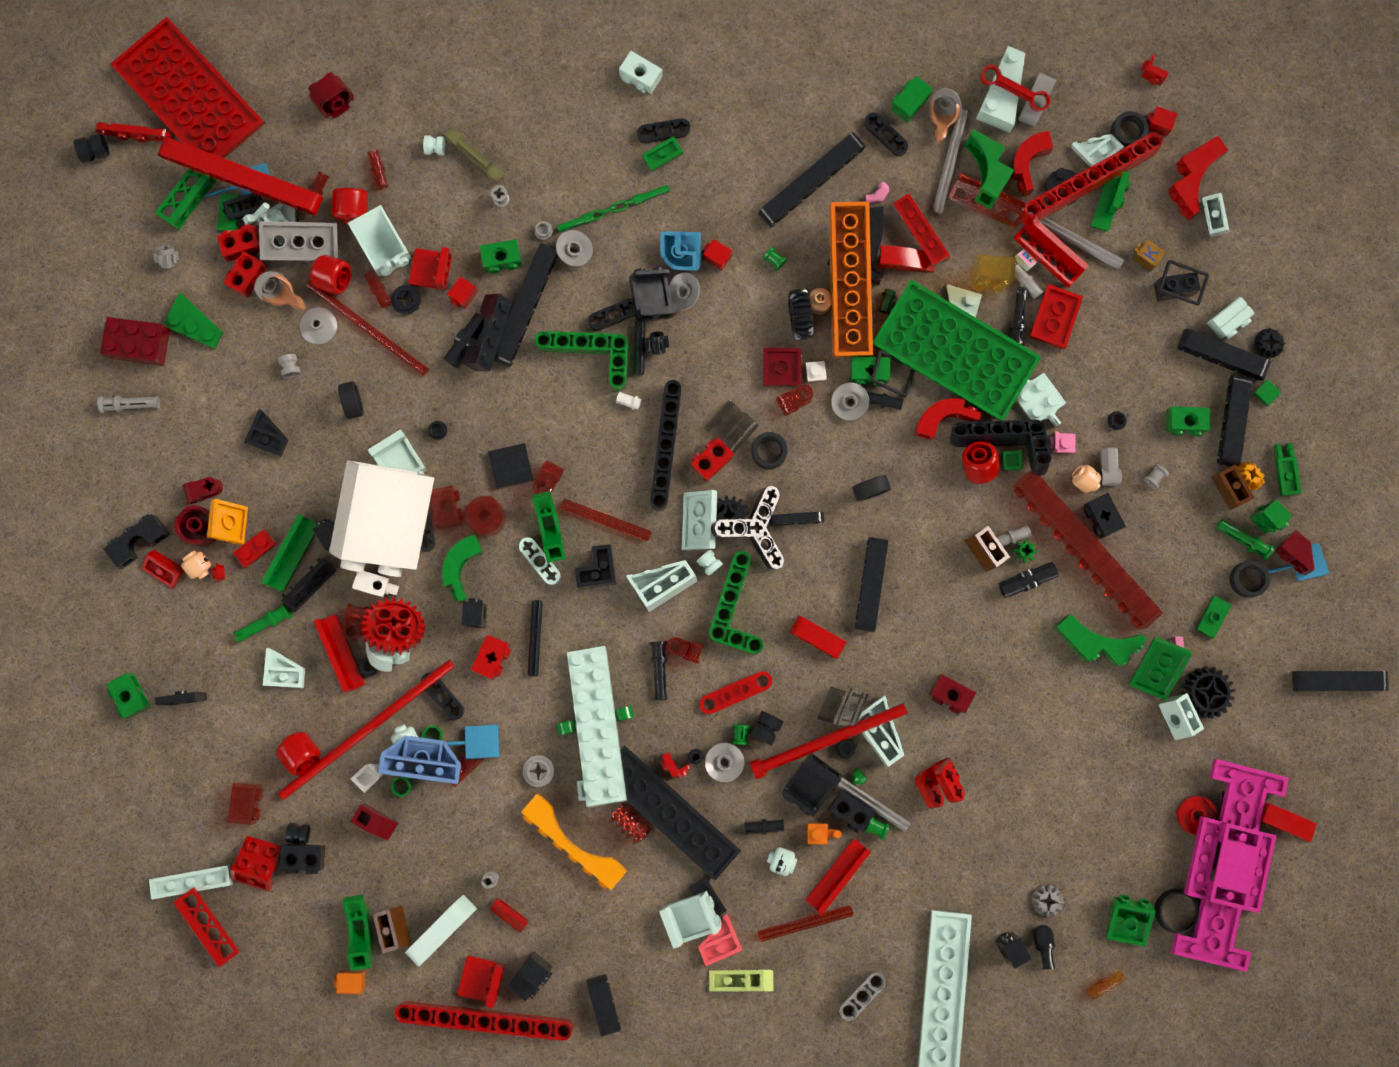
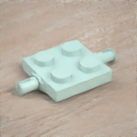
[1016,373,1066,427]

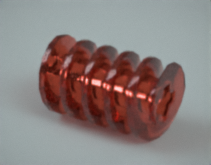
[609,802,653,845]

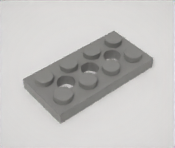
[259,221,338,261]

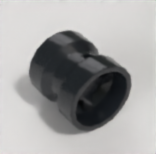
[285,822,311,844]

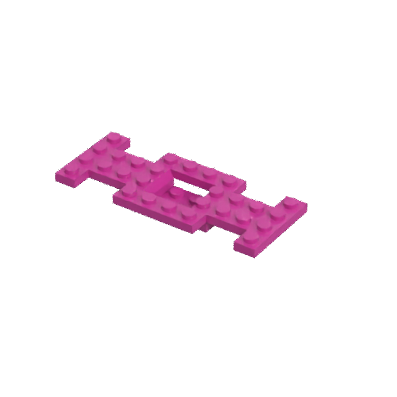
[1171,758,1289,972]

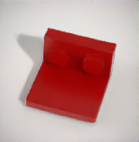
[409,247,453,291]
[230,836,281,892]
[457,955,506,1008]

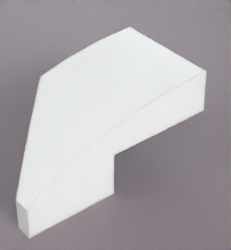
[351,764,384,794]

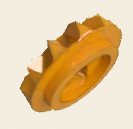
[1238,461,1265,490]

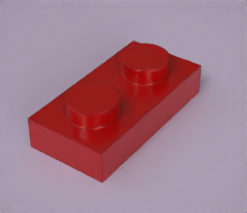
[233,529,277,568]

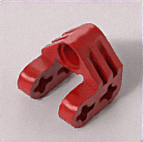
[915,757,965,809]

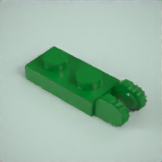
[1273,443,1302,497]

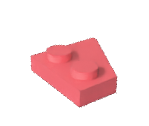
[698,914,743,966]

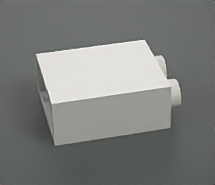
[329,460,434,577]

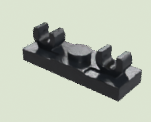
[281,558,336,612]

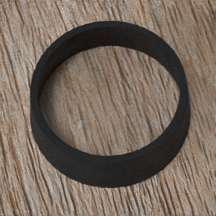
[1155,889,1199,933]

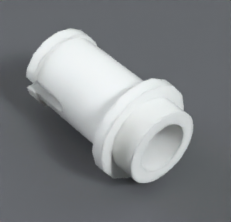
[616,392,641,410]

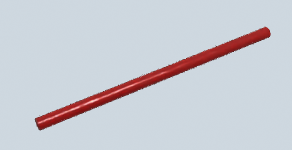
[278,659,455,800]

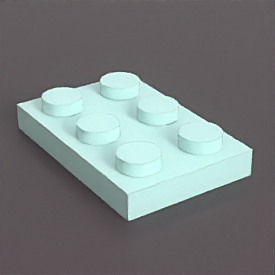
[682,490,717,550]

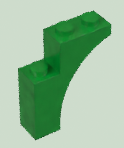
[964,129,1014,210]
[1053,614,1147,666]

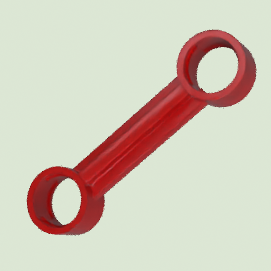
[980,65,1050,112]

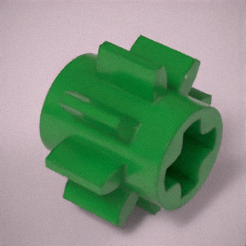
[1012,539,1038,564]

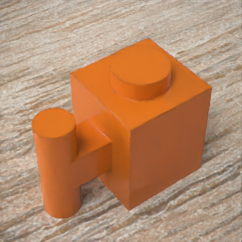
[806,823,842,844]

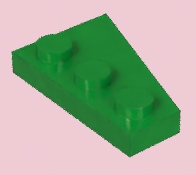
[163,292,223,349]

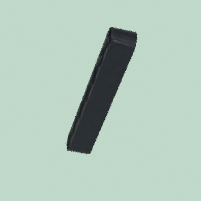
[758,132,866,228]
[494,243,558,367]
[650,380,682,511]

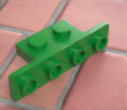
[1091,161,1131,232]

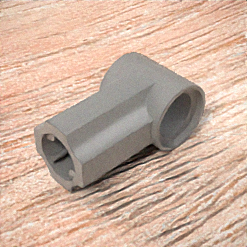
[1099,448,1122,486]

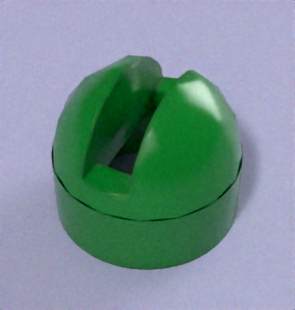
[851,768,868,785]

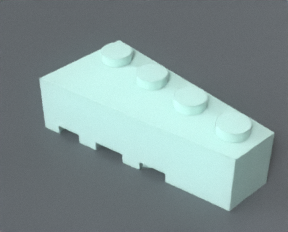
[976,46,1025,133]

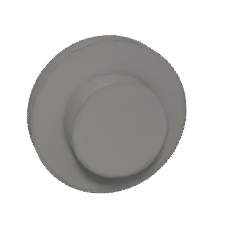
[534,221,553,240]

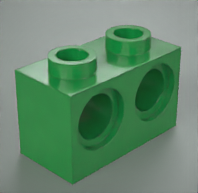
[1249,499,1293,534]

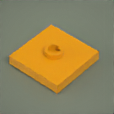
[207,499,248,545]

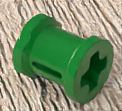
[763,246,787,271]
[731,724,750,745]
[864,817,889,841]

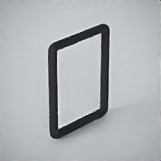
[1158,260,1209,305]
[871,350,914,397]

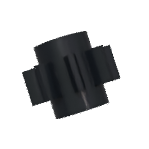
[646,331,670,355]

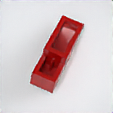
[879,245,934,273]
[1261,803,1317,842]

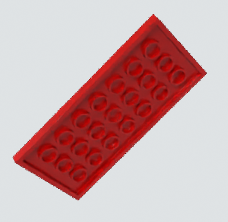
[110,17,265,158]

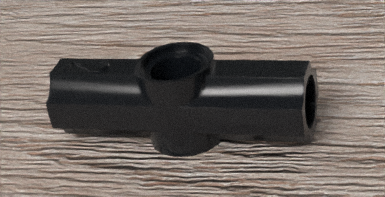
[443,313,484,369]
[998,561,1059,598]

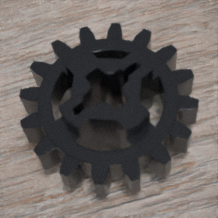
[716,495,750,534]

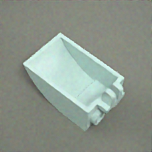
[348,205,412,277]

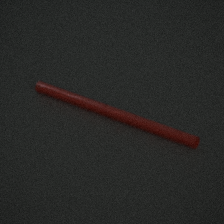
[305,280,429,376]

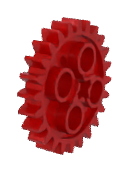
[361,597,426,656]

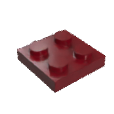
[763,348,801,387]

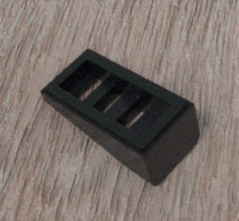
[222,193,263,221]

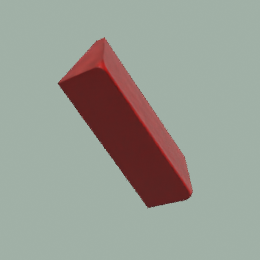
[141,550,185,589]
[490,898,529,933]

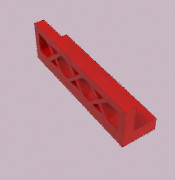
[893,193,950,266]
[1013,221,1089,288]
[313,614,366,693]
[805,838,871,915]
[173,887,240,967]

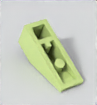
[709,970,773,992]

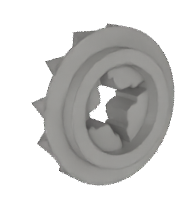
[523,755,554,787]
[1032,885,1064,918]

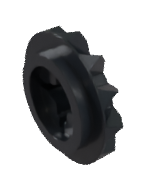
[391,285,421,315]
[1254,328,1285,358]

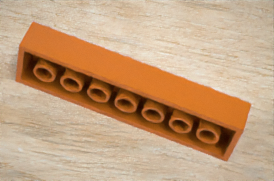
[828,201,873,358]

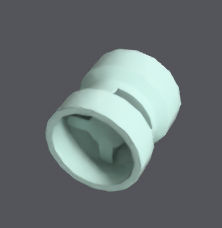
[423,135,445,156]
[696,549,723,576]

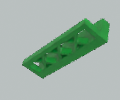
[155,169,218,231]
[261,514,317,593]

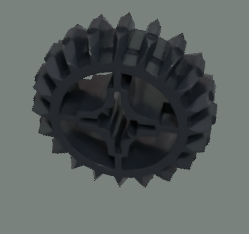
[788,289,814,340]
[1181,666,1236,719]

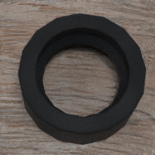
[1110,111,1149,148]
[338,381,364,419]
[751,432,788,469]
[852,475,891,501]
[1229,561,1270,598]

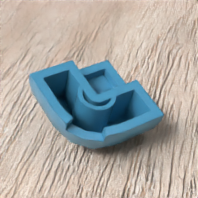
[660,231,702,270]

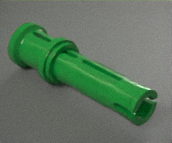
[1215,518,1275,560]
[233,603,293,643]

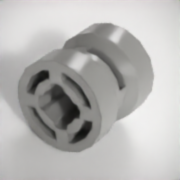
[277,354,301,378]

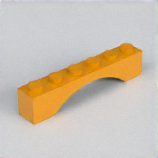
[521,793,627,890]

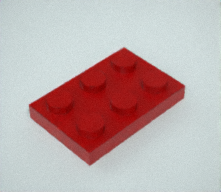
[1029,284,1084,350]

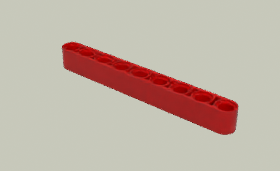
[1020,133,1163,225]
[157,137,323,215]
[395,1001,574,1041]

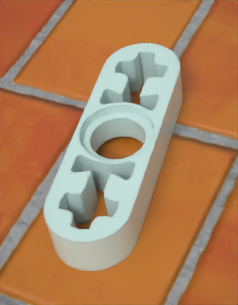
[519,538,561,585]

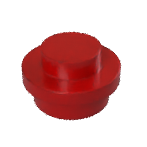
[212,563,225,582]

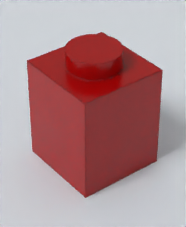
[1146,106,1178,137]
[702,239,732,271]
[447,276,478,309]

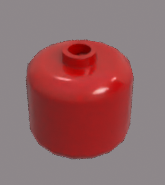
[332,188,368,224]
[310,254,351,295]
[962,441,1000,484]
[276,732,321,775]

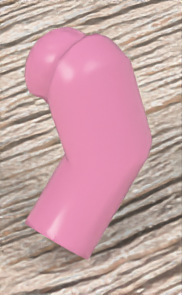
[865,182,889,204]

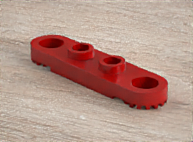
[95,122,171,142]
[699,671,772,714]

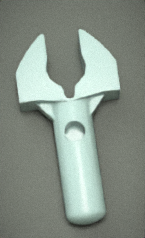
[243,203,270,226]

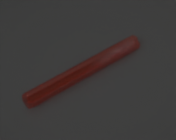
[561,499,651,541]
[758,905,853,942]

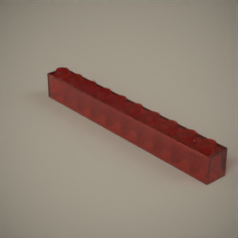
[1013,470,1163,629]

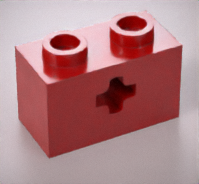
[471,634,511,680]

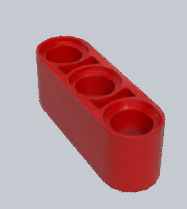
[789,615,847,660]

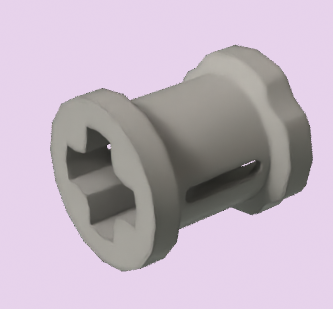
[491,185,509,207]
[1143,464,1169,489]

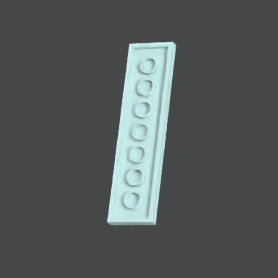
[567,646,627,807]
[918,910,972,1067]

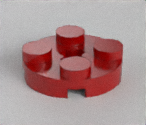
[1176,796,1218,835]

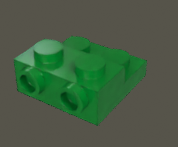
[1105,895,1156,947]

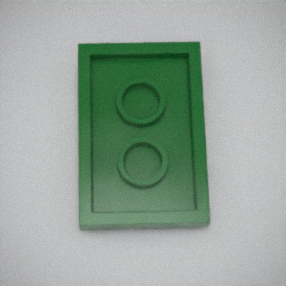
[1129,636,1192,700]

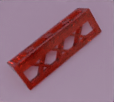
[948,173,1026,229]

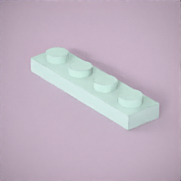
[149,865,233,900]

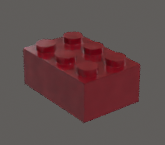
[100,317,170,366]

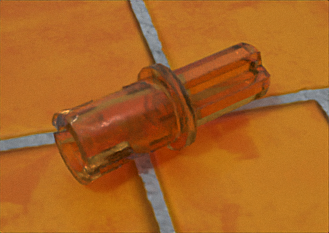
[1086,971,1125,1001]

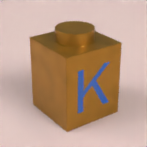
[1132,239,1166,272]

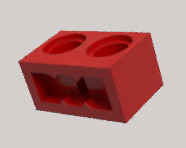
[217,225,260,262]
[224,251,267,298]
[691,437,734,483]

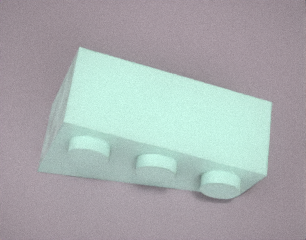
[627,560,697,612]
[852,695,904,767]

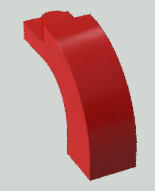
[1010,131,1054,197]
[914,398,981,441]

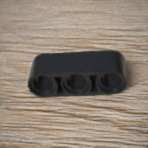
[586,974,621,1037]

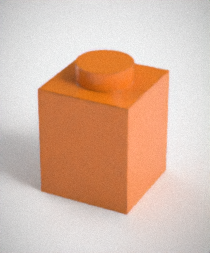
[334,970,365,994]

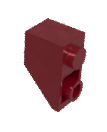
[1275,530,1315,576]
[350,803,399,841]

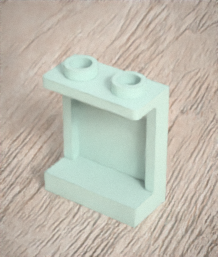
[368,429,427,474]
[659,891,721,949]

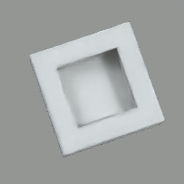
[805,361,827,383]

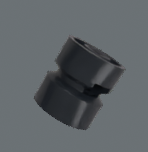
[73,133,110,163]
[749,710,784,746]

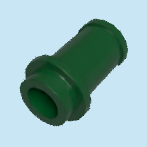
[878,289,897,314]

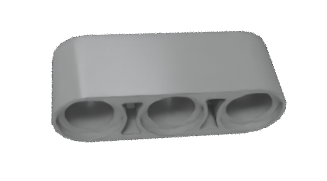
[1018,72,1056,127]
[838,970,886,1021]

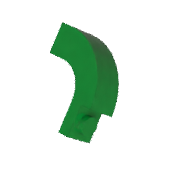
[532,491,566,563]
[442,534,484,603]
[342,894,373,971]

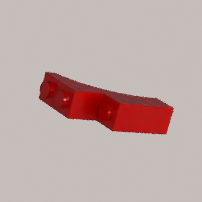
[1168,136,1229,221]

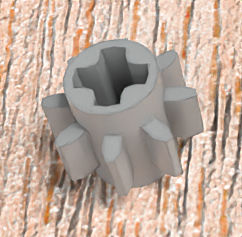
[154,245,179,268]

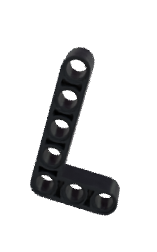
[949,419,1051,476]

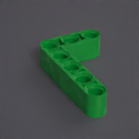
[535,331,628,392]
[709,551,764,655]

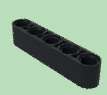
[1177,329,1271,381]
[1217,375,1252,468]
[855,537,888,632]
[1292,671,1389,691]

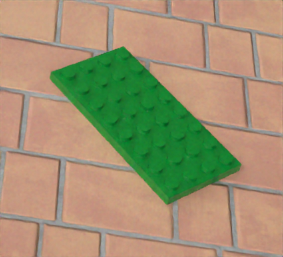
[873,279,1041,421]

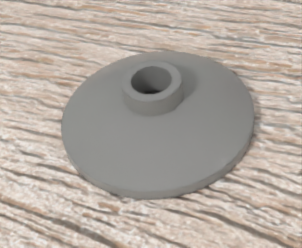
[556,230,593,267]
[669,272,700,310]
[299,307,337,344]
[831,383,869,421]
[705,743,744,782]

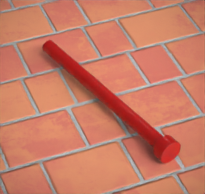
[750,703,908,780]

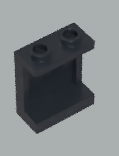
[629,267,677,321]
[782,753,842,817]

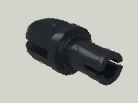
[1034,925,1056,970]

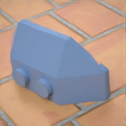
[378,735,461,784]

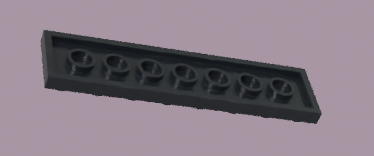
[620,745,741,881]

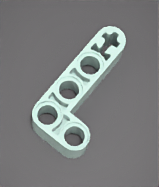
[405,895,477,967]

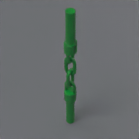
[557,185,670,233]

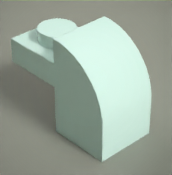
[365,641,410,672]

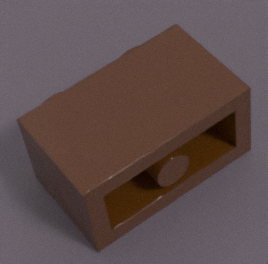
[1211,464,1255,510]
[964,526,1010,572]
[373,906,412,954]

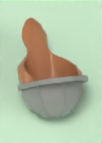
[930,88,962,143]
[254,272,306,310]

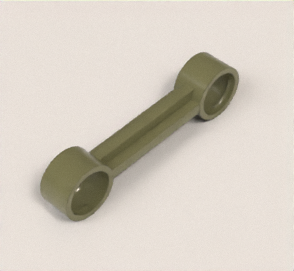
[442,126,505,184]

